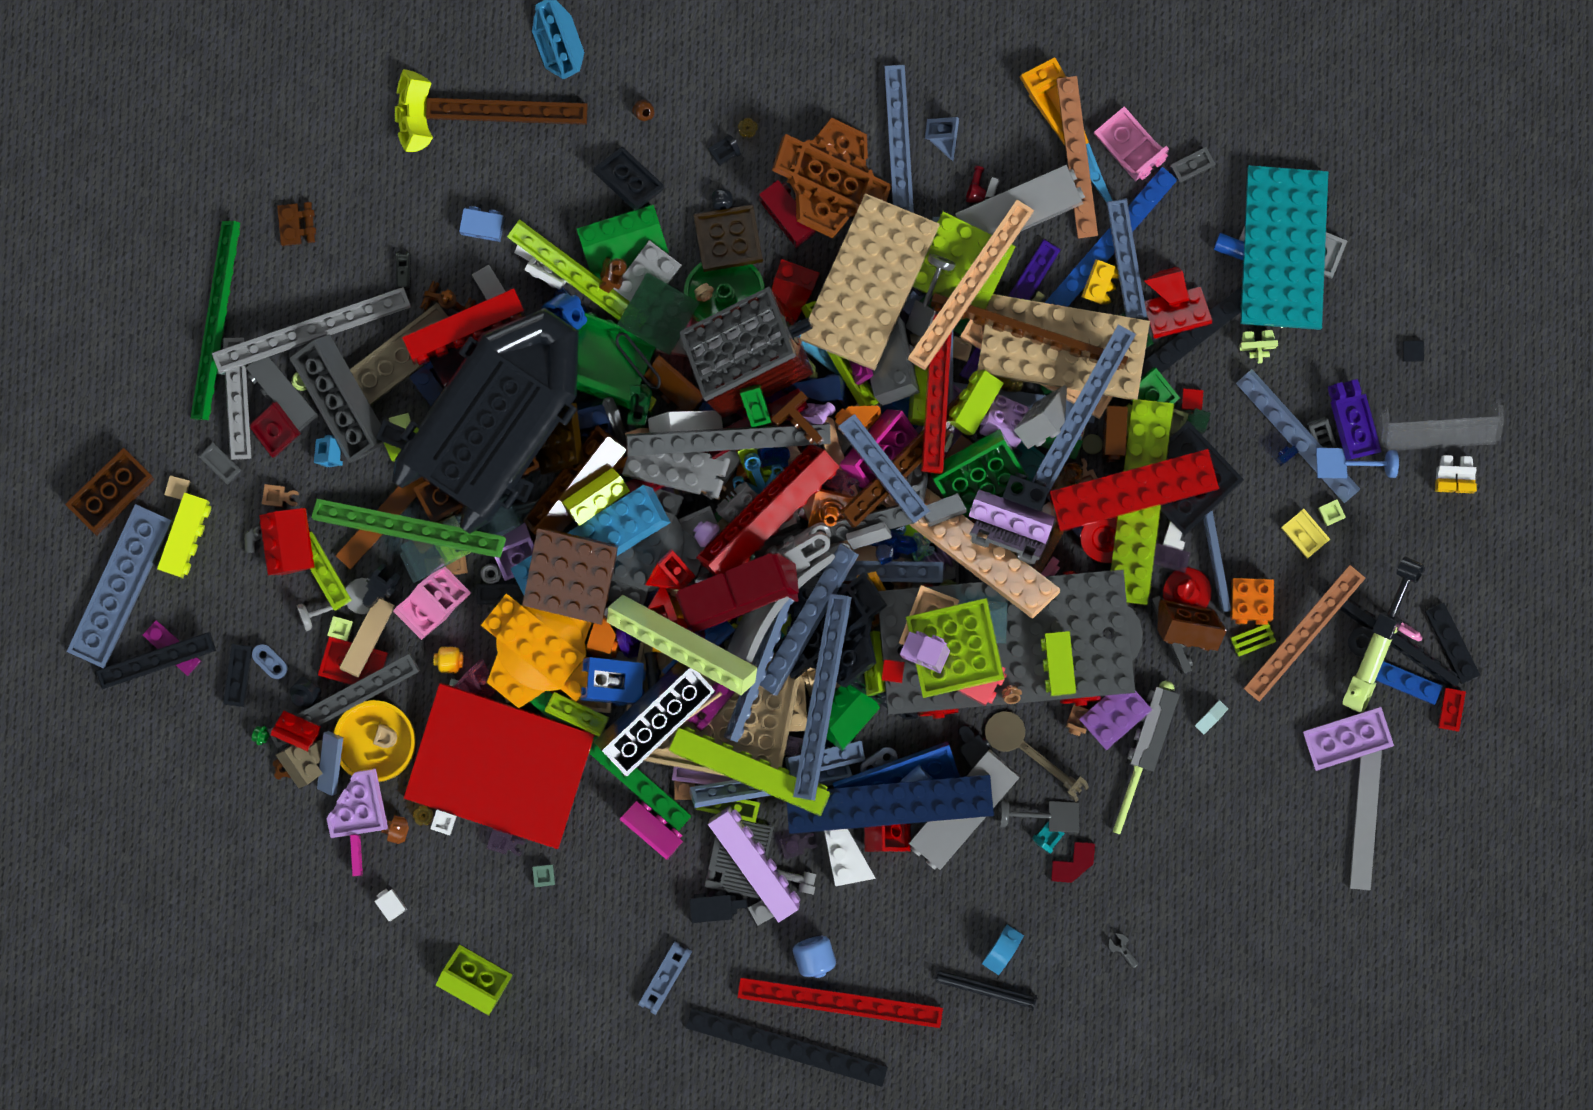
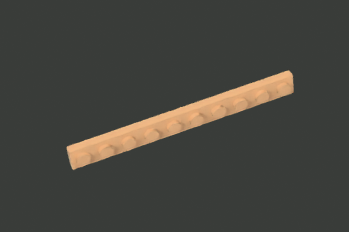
[908,200,1034,370]

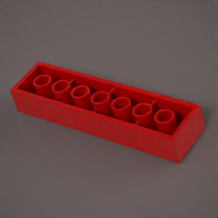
[696,445,840,576]
[1049,449,1219,532]

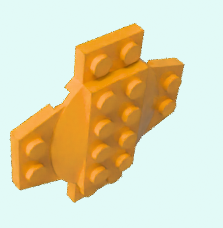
[481,593,598,708]

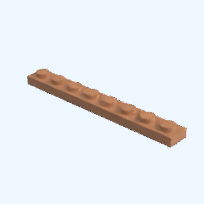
[1056,76,1098,239]
[1244,565,1365,702]

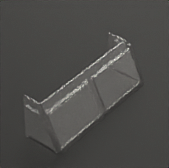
[1377,400,1504,451]

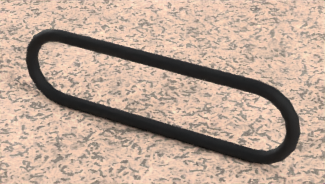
[615,332,661,390]

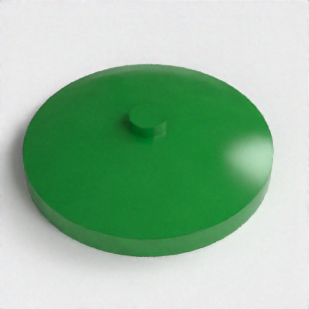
[684,262,765,322]

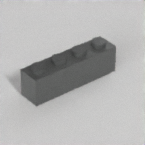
[246,357,318,431]

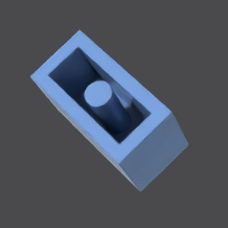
[459,206,505,242]

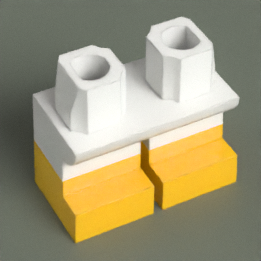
[1435,455,1477,493]

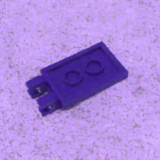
[1328,379,1382,461]

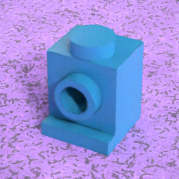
[314,435,343,467]

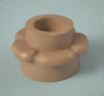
[1002,685,1022,704]

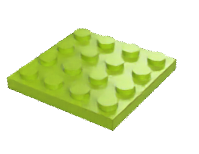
[913,211,1016,309]
[906,598,1005,698]

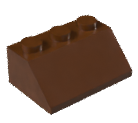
[644,355,705,412]
[1157,599,1227,651]

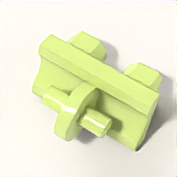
[1239,330,1278,364]

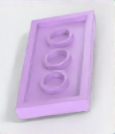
[1303,707,1394,771]

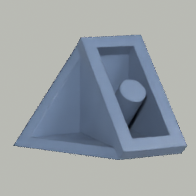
[925,117,959,161]

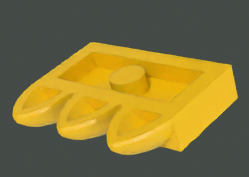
[1081,259,1119,305]

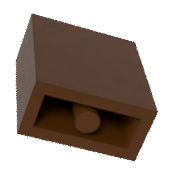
[1102,406,1128,463]

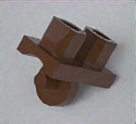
[599,257,626,293]

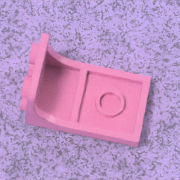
[1093,106,1169,182]

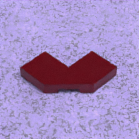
[1051,842,1095,883]

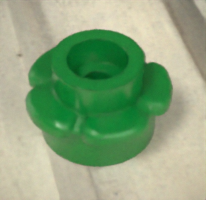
[252,726,269,745]

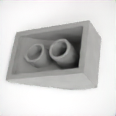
[1014,385,1067,449]

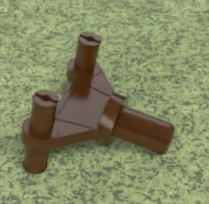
[419,281,476,312]

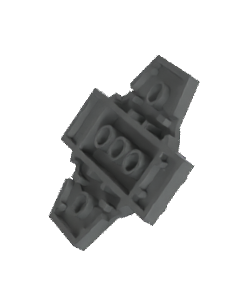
[607,489,705,606]

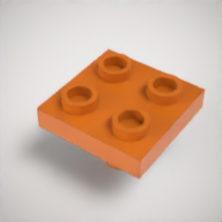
[808,489,854,527]

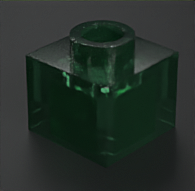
[1186,408,1211,434]

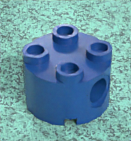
[541,293,587,330]

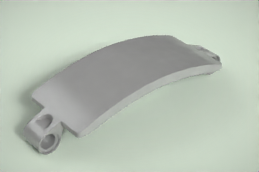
[727,542,851,663]

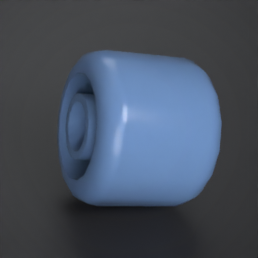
[793,936,836,978]

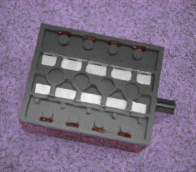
[680,287,813,418]

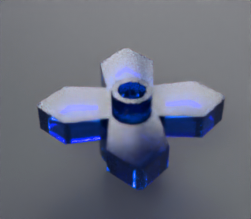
[870,525,918,565]

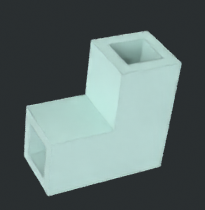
[1195,700,1228,734]

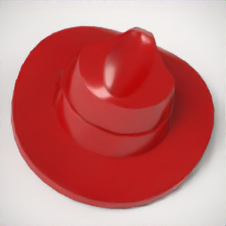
[1080,517,1118,563]
[1163,568,1211,608]

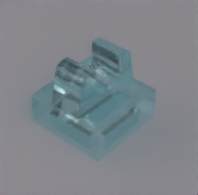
[909,533,935,561]

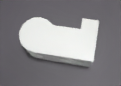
[1162,521,1185,551]

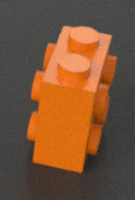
[1230,578,1274,625]

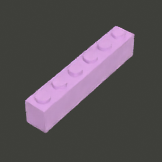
[708,806,800,923]

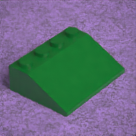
[577,205,669,281]
[930,429,1030,520]

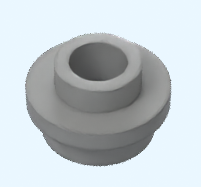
[481,564,501,584]

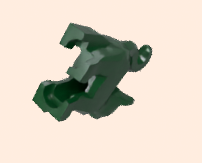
[627,384,654,429]

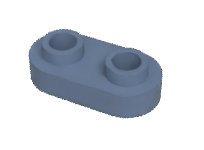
[252,644,288,679]
[860,747,898,772]

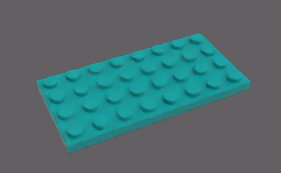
[1240,165,1328,330]

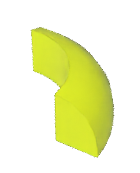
[395,69,433,152]

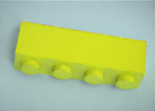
[157,492,211,578]

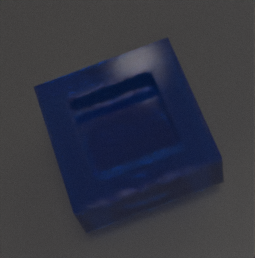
[1276,446,1299,466]

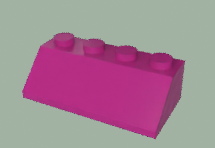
[839,410,918,488]

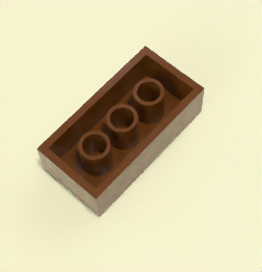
[65,448,155,536]

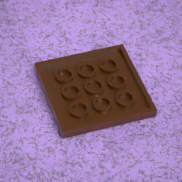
[522,526,618,625]

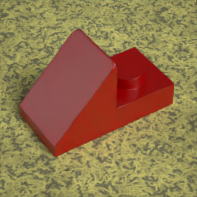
[648,587,678,624]

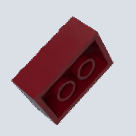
[759,180,815,248]

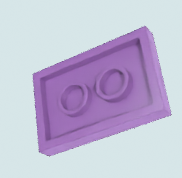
[1079,691,1152,751]

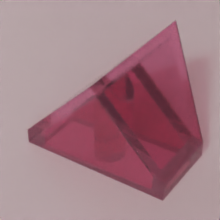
[454,659,497,698]

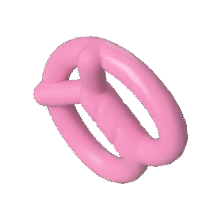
[1399,622,1422,641]

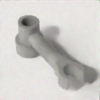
[776,869,816,895]

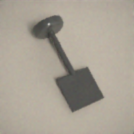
[905,254,956,337]
[998,799,1079,833]

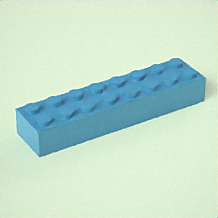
[511,485,671,595]

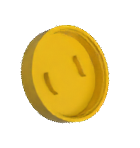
[334,700,416,782]

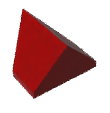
[1144,267,1189,306]
[645,549,696,590]

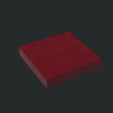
[249,402,301,458]

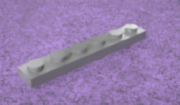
[223,338,251,460]

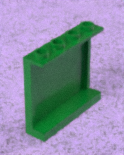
[577,313,657,409]

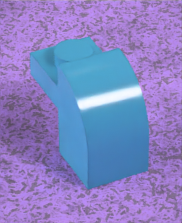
[982,925,1024,975]

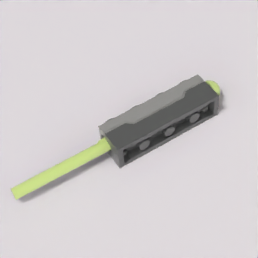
[1113,681,1180,834]

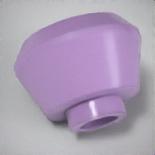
[693,521,720,547]

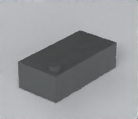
[870,317,920,406]

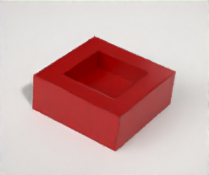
[1181,388,1204,411]
[881,660,905,683]

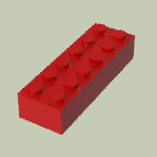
[402,289,525,366]

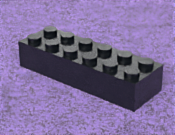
[594,662,716,777]

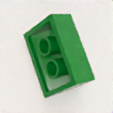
[826,685,880,751]

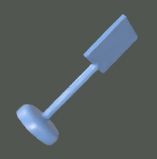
[1316,448,1399,479]

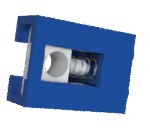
[580,657,646,707]

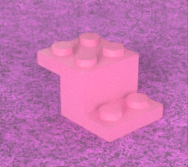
[393,564,471,640]

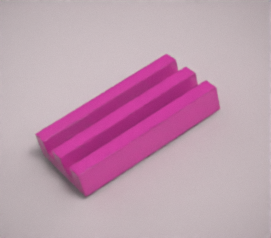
[350,835,363,876]

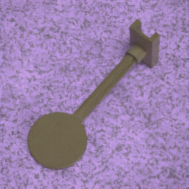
[985,711,1089,802]

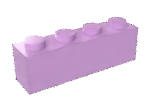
[969,490,1056,544]

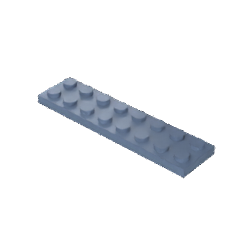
[66,504,173,668]

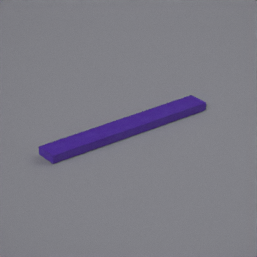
[959,239,1061,381]

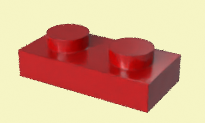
[1438,688,1466,732]

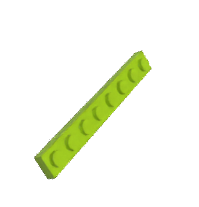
[507,220,650,332]

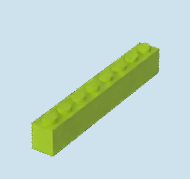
[669,727,830,816]

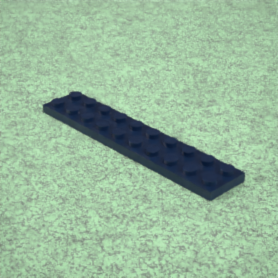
[787,775,994,834]

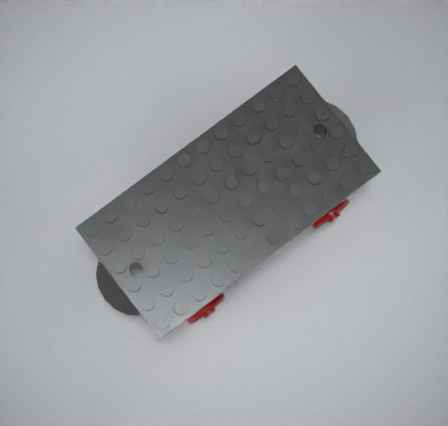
[873,570,1143,719]

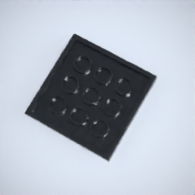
[1160,421,1244,535]

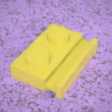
[1281,509,1330,559]

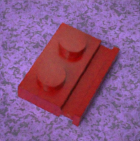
[271,711,321,752]

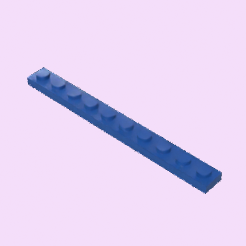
[1045,167,1178,307]

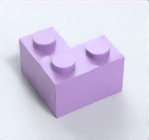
[900,631,950,674]

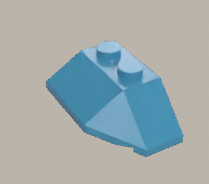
[532,0,585,79]

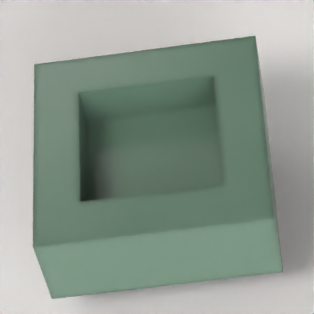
[532,865,555,887]

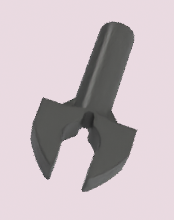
[1108,933,1139,968]

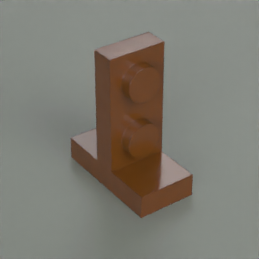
[771,391,824,445]

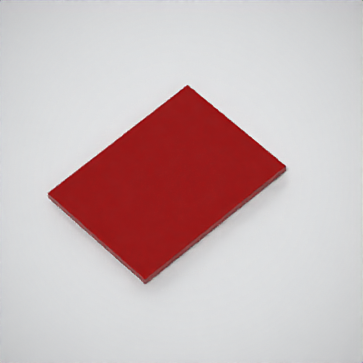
[404,683,595,849]

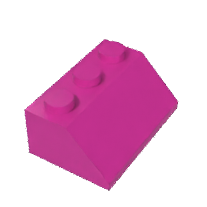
[620,801,683,860]

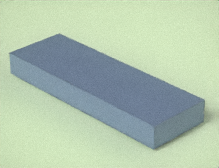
[317,731,343,796]

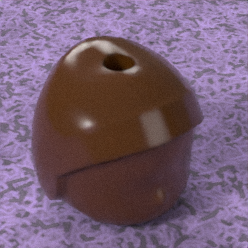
[632,99,654,121]

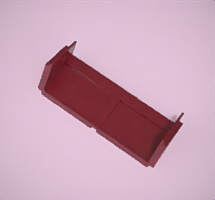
[675,553,799,639]

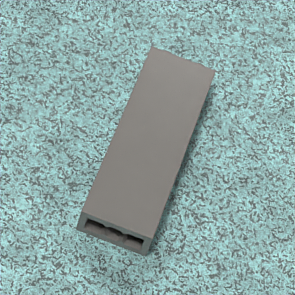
[955,165,1085,235]
[909,749,1021,870]

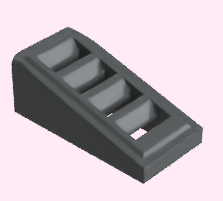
[1307,417,1337,448]

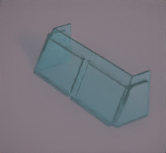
[400,495,523,583]

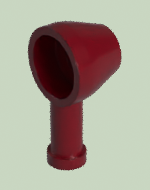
[965,166,986,203]

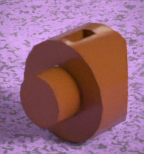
[382,815,409,844]

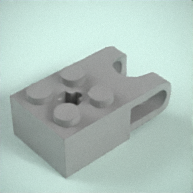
[764,522,831,574]

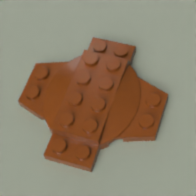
[772,118,891,238]

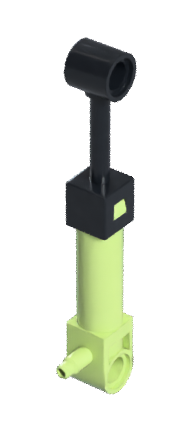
[1343,556,1424,713]

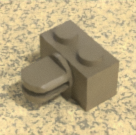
[276,740,323,789]

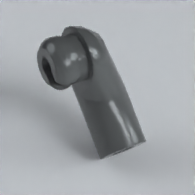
[244,526,262,553]

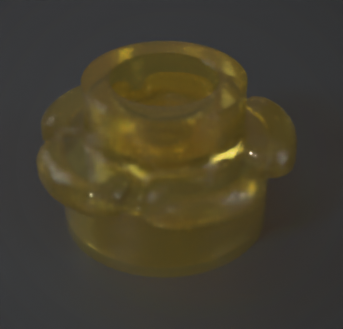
[738,118,758,138]
[413,806,433,826]

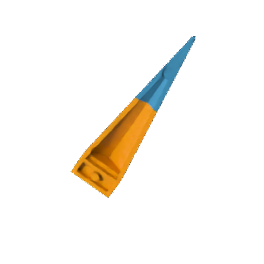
[1020,57,1112,202]

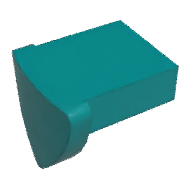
[1032,821,1065,854]

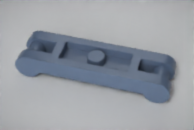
[638,941,692,1015]

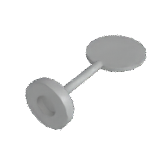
[296,578,370,632]

